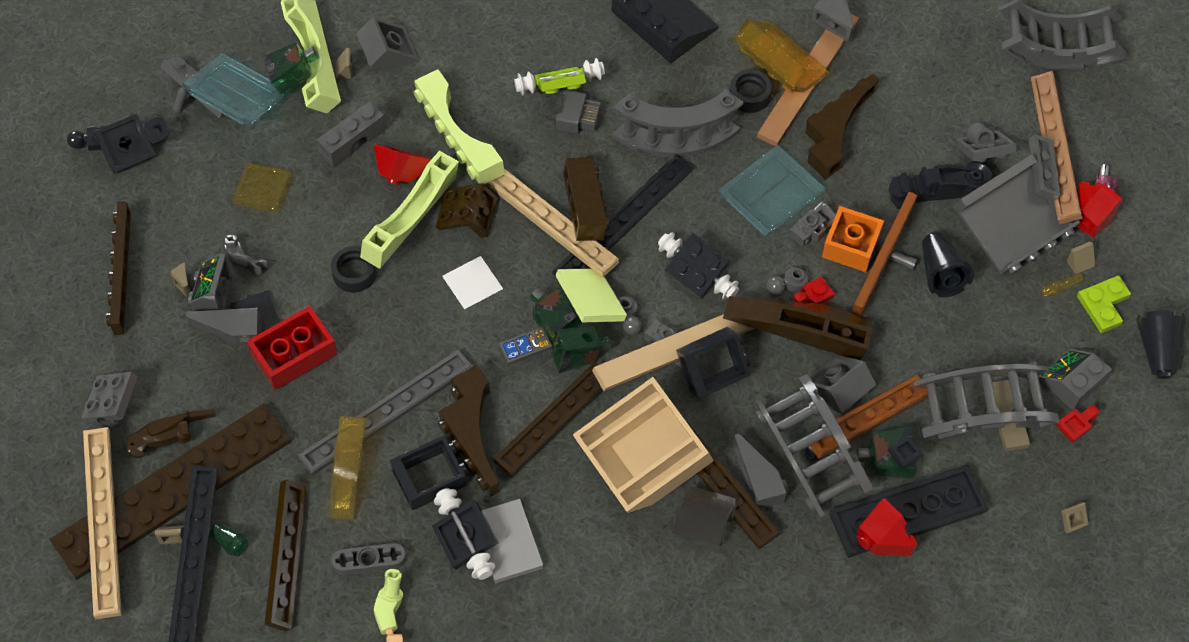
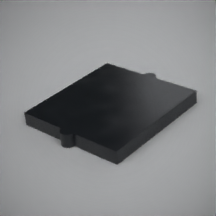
[230,290,280,333]

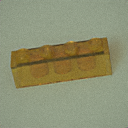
[733,18,830,93]

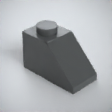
[812,0,854,42]

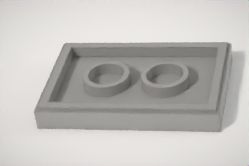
[482,499,543,583]

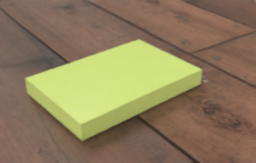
[556,269,627,323]

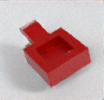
[793,276,835,304]
[1056,404,1100,443]

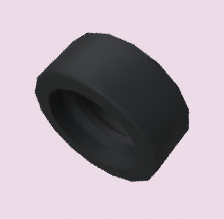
[729,69,772,113]
[331,246,377,293]

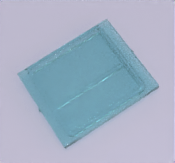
[182,53,289,125]
[718,145,825,237]

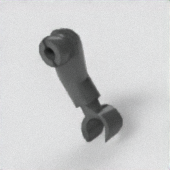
[224,235,268,275]

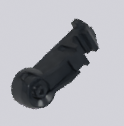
[888,162,993,209]

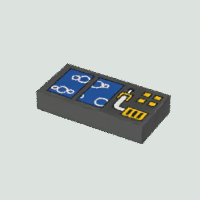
[499,326,552,366]

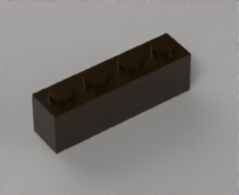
[563,158,610,241]

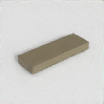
[992,380,1030,452]

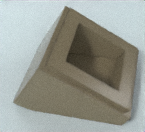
[335,48,353,79]
[1067,241,1095,274]
[170,262,191,298]
[155,525,184,544]

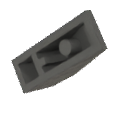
[186,308,262,347]
[733,434,788,509]

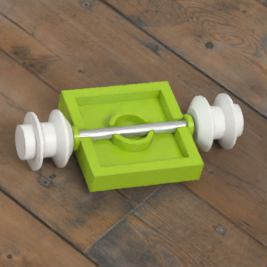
[514,58,605,96]

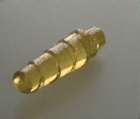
[1042,274,1084,297]

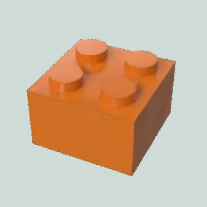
[822,206,884,272]

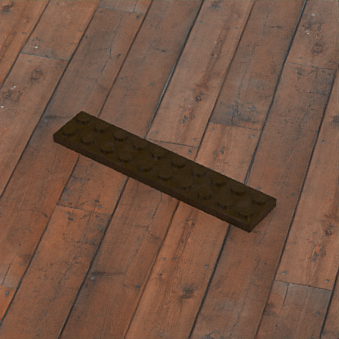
[49,403,292,580]

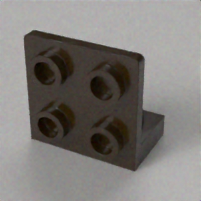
[436,183,498,238]

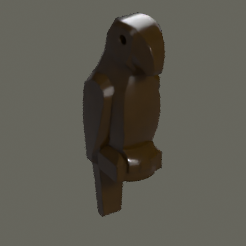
[126,409,216,458]

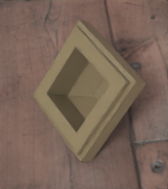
[1061,502,1089,533]

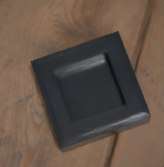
[888,435,924,470]

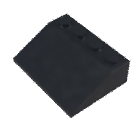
[611,0,719,64]

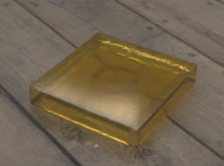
[232,163,291,213]

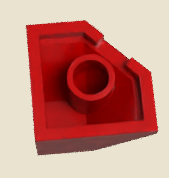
[374,144,432,185]
[1076,182,1122,238]
[856,498,917,557]

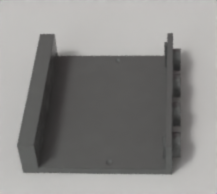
[953,154,1080,275]

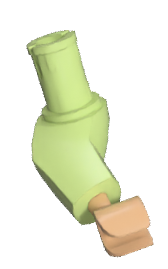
[374,569,403,642]

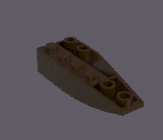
[723,296,872,360]

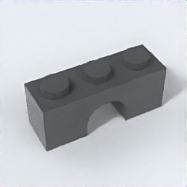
[317,101,386,168]

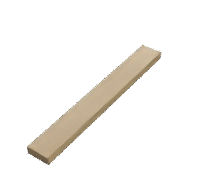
[486,169,619,278]
[592,314,755,391]
[83,427,121,620]

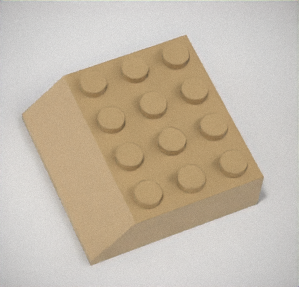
[573,377,714,513]

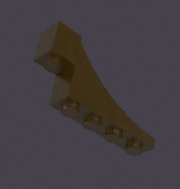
[805,74,879,180]
[438,364,500,497]

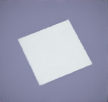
[442,256,503,309]

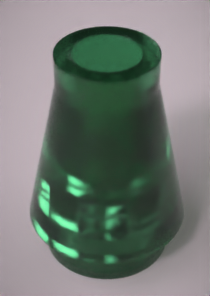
[210,523,248,557]

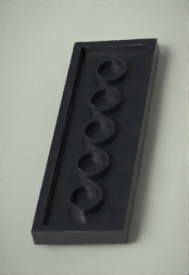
[829,465,988,558]

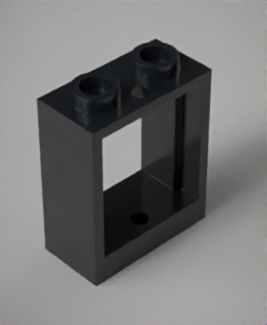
[676,327,750,399]
[390,435,468,511]

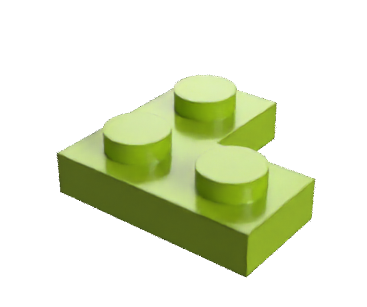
[1077,275,1131,333]

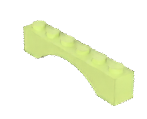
[281,0,341,113]
[414,70,505,184]
[360,151,459,269]

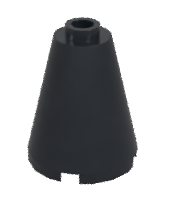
[922,233,974,298]
[1136,310,1186,379]

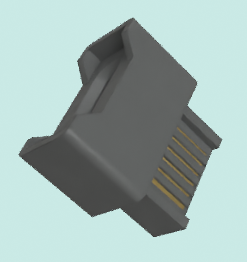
[556,89,601,134]

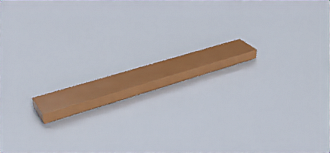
[757,14,859,147]
[1031,71,1083,224]

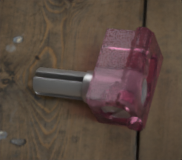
[1093,164,1120,193]

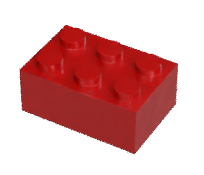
[247,306,337,390]

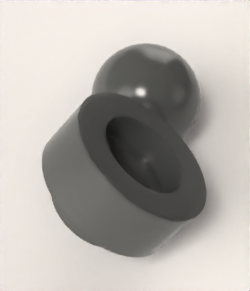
[766,267,808,295]
[618,296,642,335]

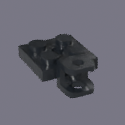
[94,113,170,174]

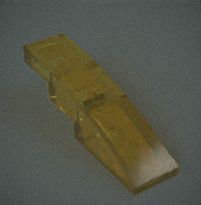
[329,416,366,521]

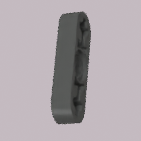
[331,543,406,575]

